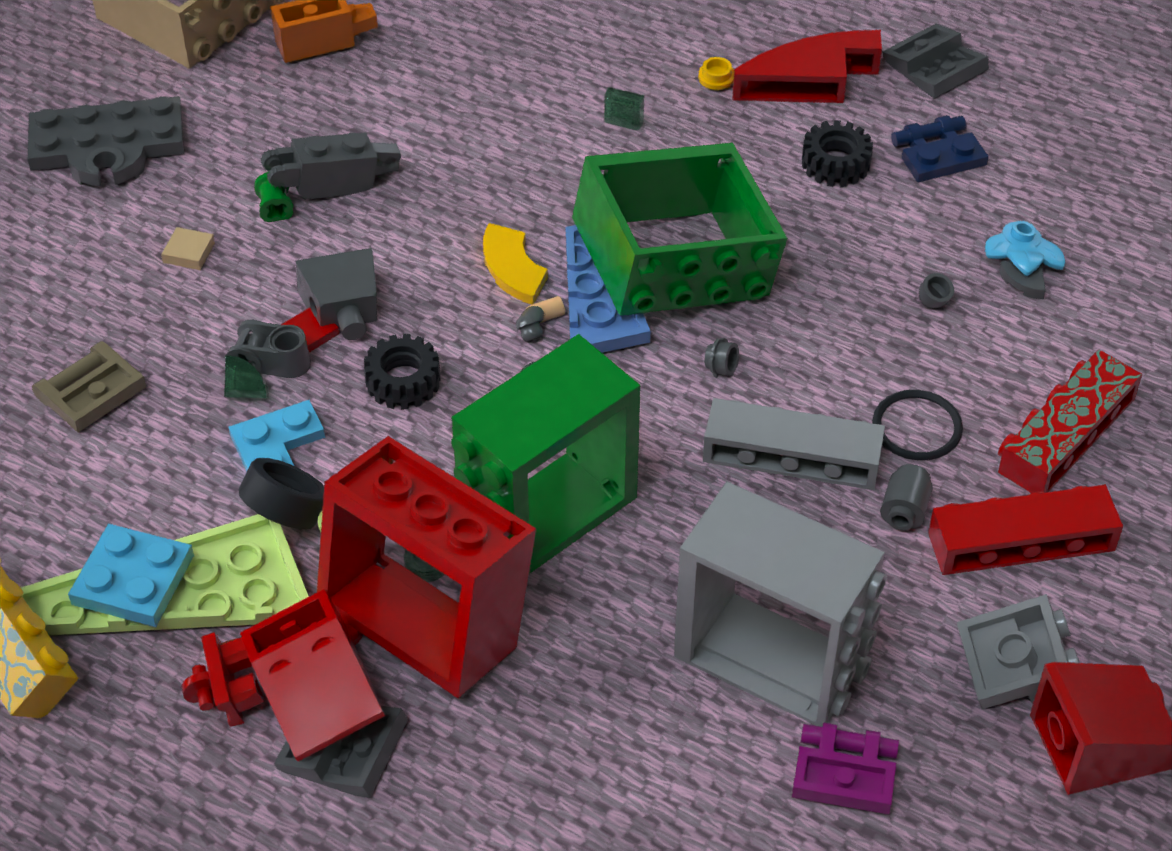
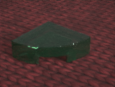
[224,355,269,399]

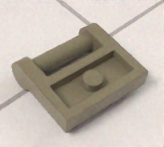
[32,341,146,432]

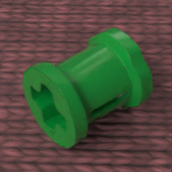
[254,172,294,222]

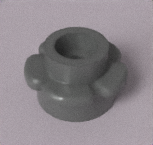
[704,338,739,378]

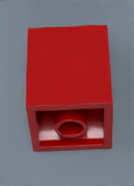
[1030,662,1172,795]

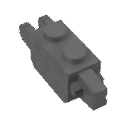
[260,132,401,199]

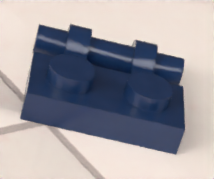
[891,115,989,183]

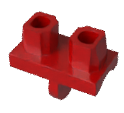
[181,632,265,727]

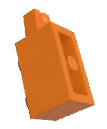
[270,0,378,63]

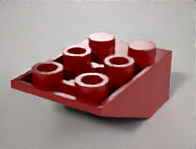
[240,588,385,762]

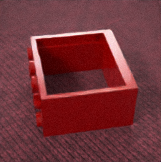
[317,436,536,698]

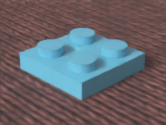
[68,524,194,627]

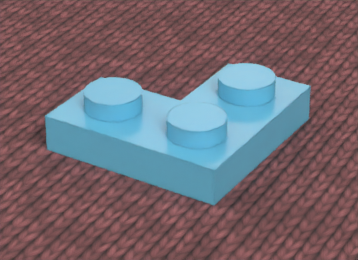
[228,400,325,471]

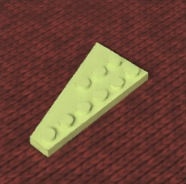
[21,514,309,635]

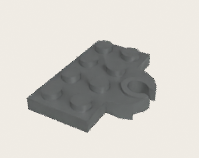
[27,96,184,186]

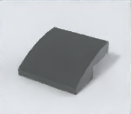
[882,24,989,98]
[274,706,408,798]

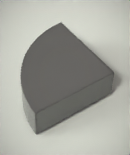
[999,261,1046,299]

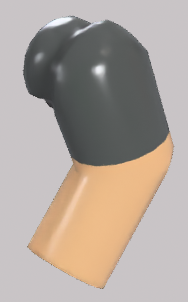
[516,296,565,342]

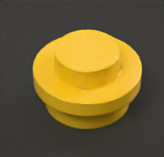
[698,57,734,90]

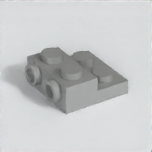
[957,594,1080,709]

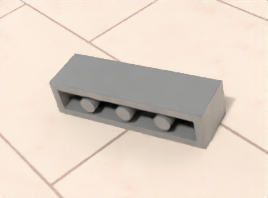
[703,398,885,490]

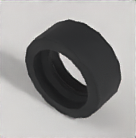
[238,458,324,530]

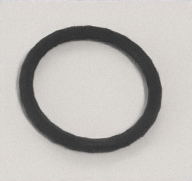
[872,389,963,460]

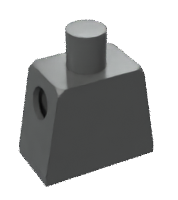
[295,248,377,340]

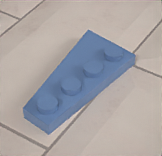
[566,225,651,353]

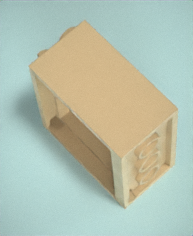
[93,0,284,69]

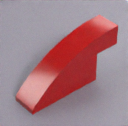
[732,30,882,103]

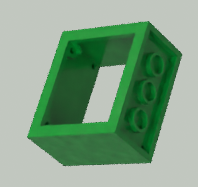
[451,334,640,574]

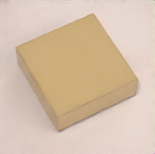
[161,227,215,270]

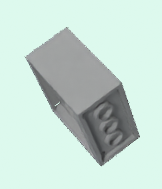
[674,481,887,727]

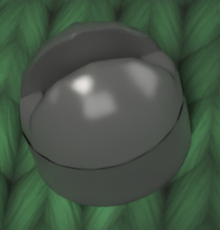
[919,273,954,309]

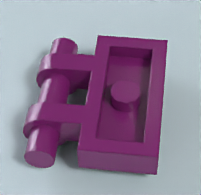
[792,722,899,815]

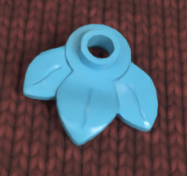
[985,221,1065,276]

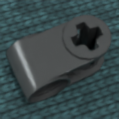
[226,319,311,378]

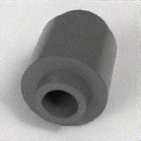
[880,464,933,530]

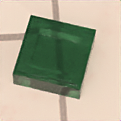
[604,87,644,131]

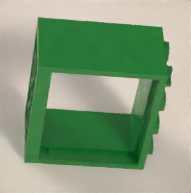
[572,142,788,316]

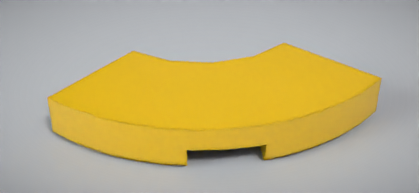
[483,223,548,305]

